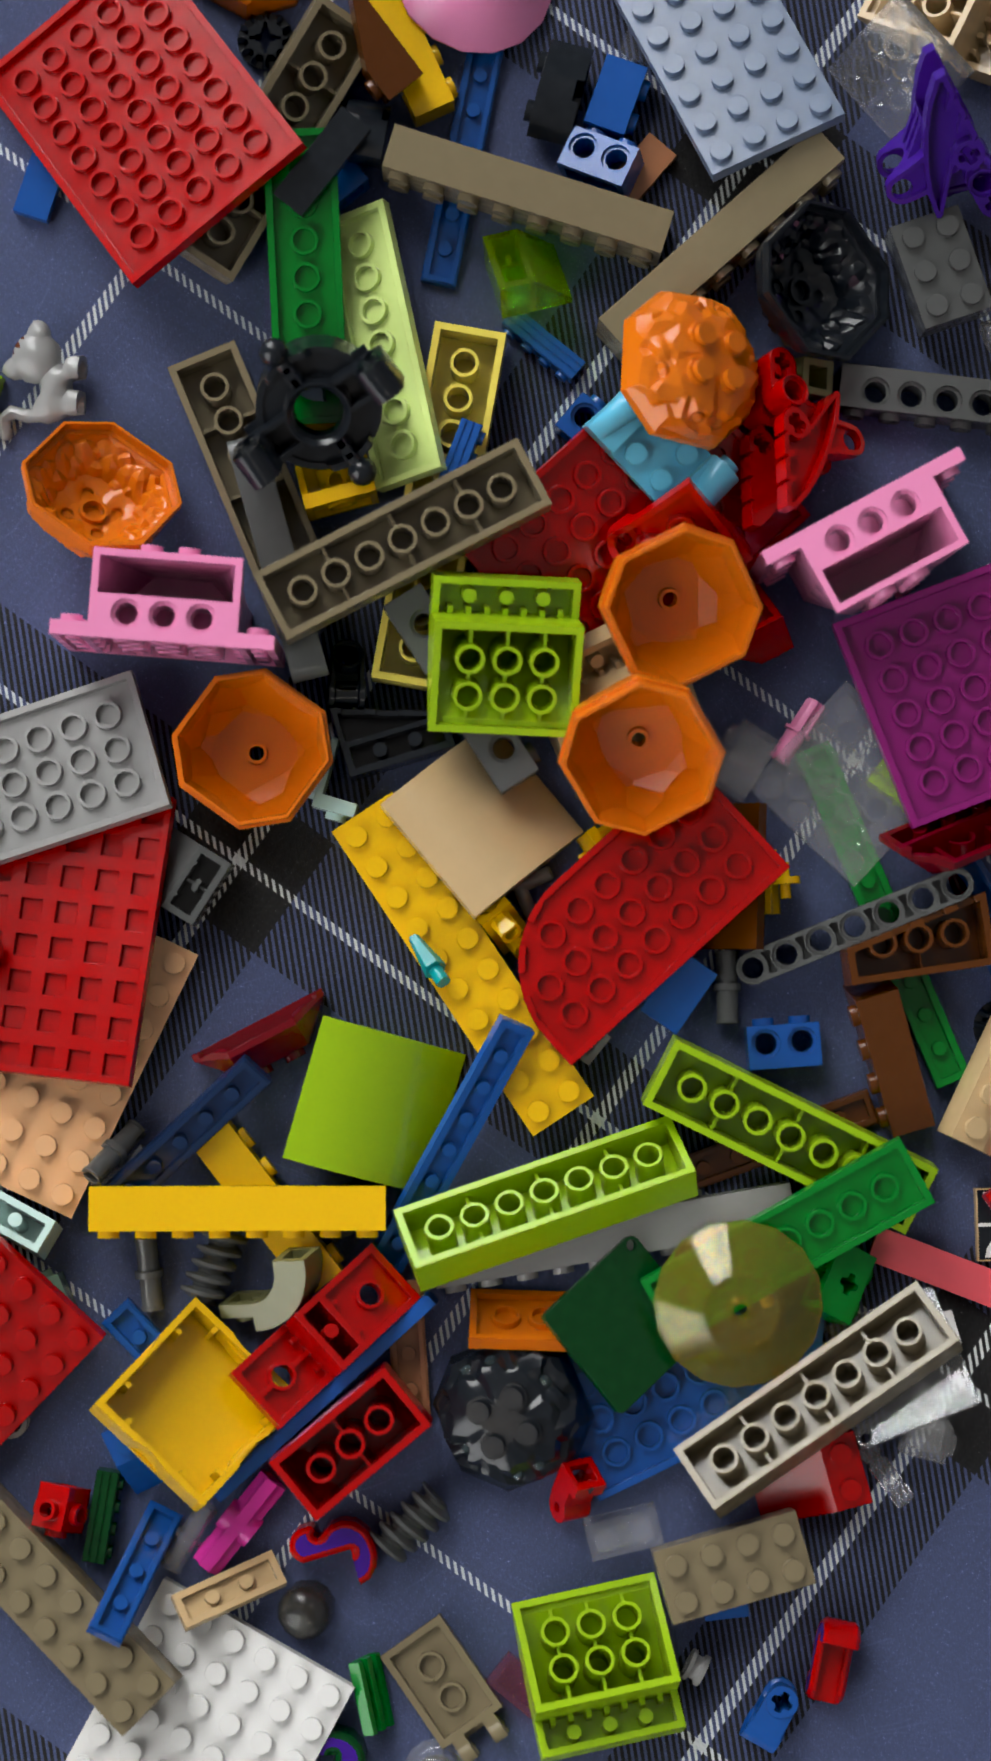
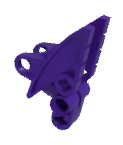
[875,42,991,218]

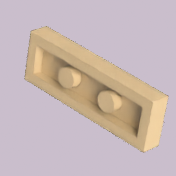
[171,1550,287,1632]

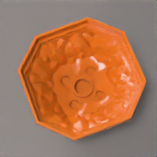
[621,291,759,450]
[20,421,182,559]

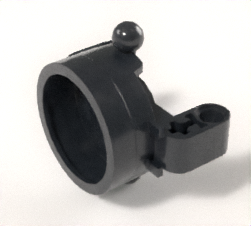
[232,335,404,491]

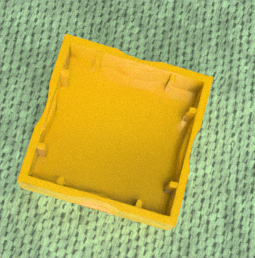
[89,1297,288,1512]

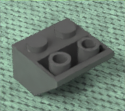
[161,827,235,927]

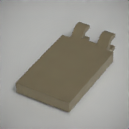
[380,1613,509,1761]

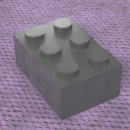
[884,204,991,339]

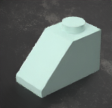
[0,1190,63,1261]

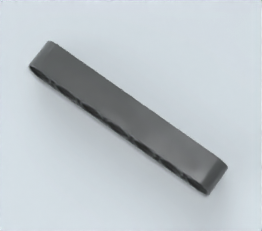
[226,437,329,684]
[736,868,974,985]

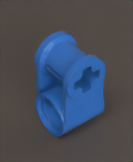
[739,1677,799,1754]

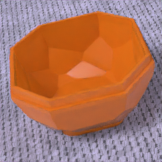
[598,522,763,687]
[171,668,334,830]
[558,673,726,836]

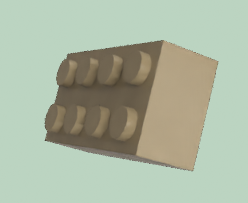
[650,1507,816,1625]

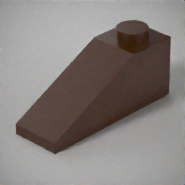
[348,0,423,105]

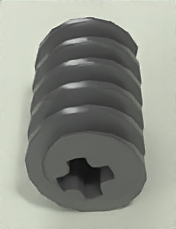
[180,1231,248,1307]
[369,1481,450,1563]

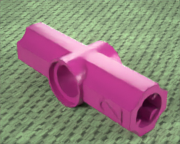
[193,1469,286,1575]

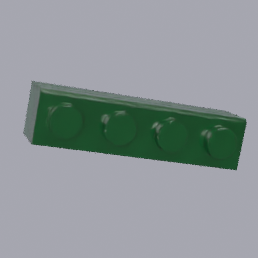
[82,1467,125,1565]

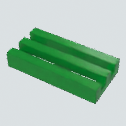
[348,1652,395,1736]

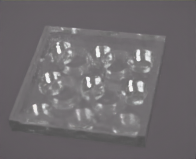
[827,0,974,140]

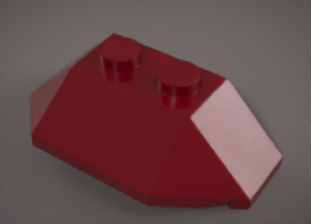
[879,799,991,874]
[191,988,326,1074]

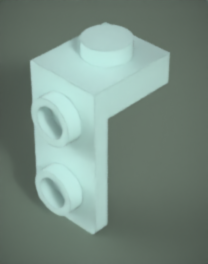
[308,737,359,824]

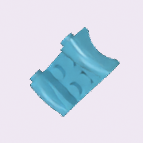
[582,390,739,506]

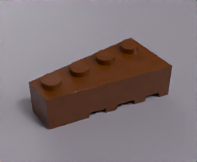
[839,891,991,986]

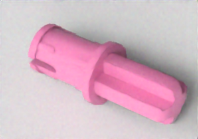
[769,697,825,767]

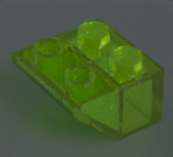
[482,229,572,319]

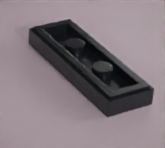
[273,107,372,218]

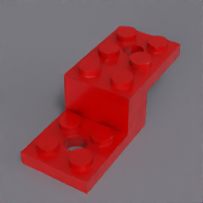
[228,1243,421,1430]

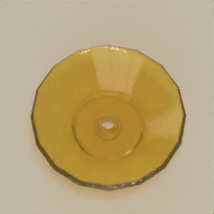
[653,1220,823,1388]

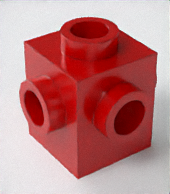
[31,1481,91,1539]

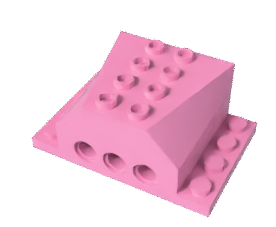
[749,446,969,616]
[49,544,286,668]

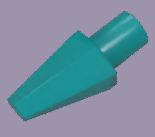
[409,933,450,988]

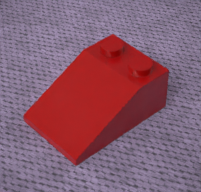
[755,1429,873,1519]

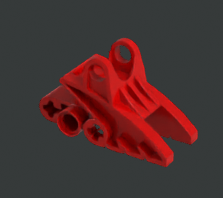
[739,347,865,532]

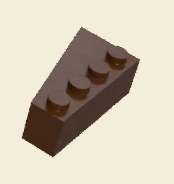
[843,980,935,1138]

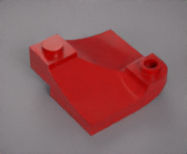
[607,477,753,605]

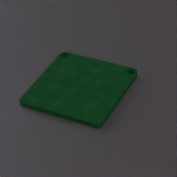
[541,1236,706,1413]

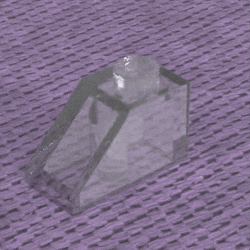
[897,1379,957,1465]

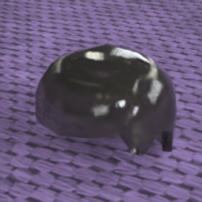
[278,1580,335,1641]

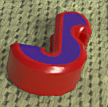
[289,1516,378,1584]
[805,1616,861,1705]

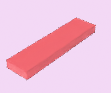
[868,1229,991,1308]

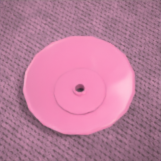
[402,0,551,54]

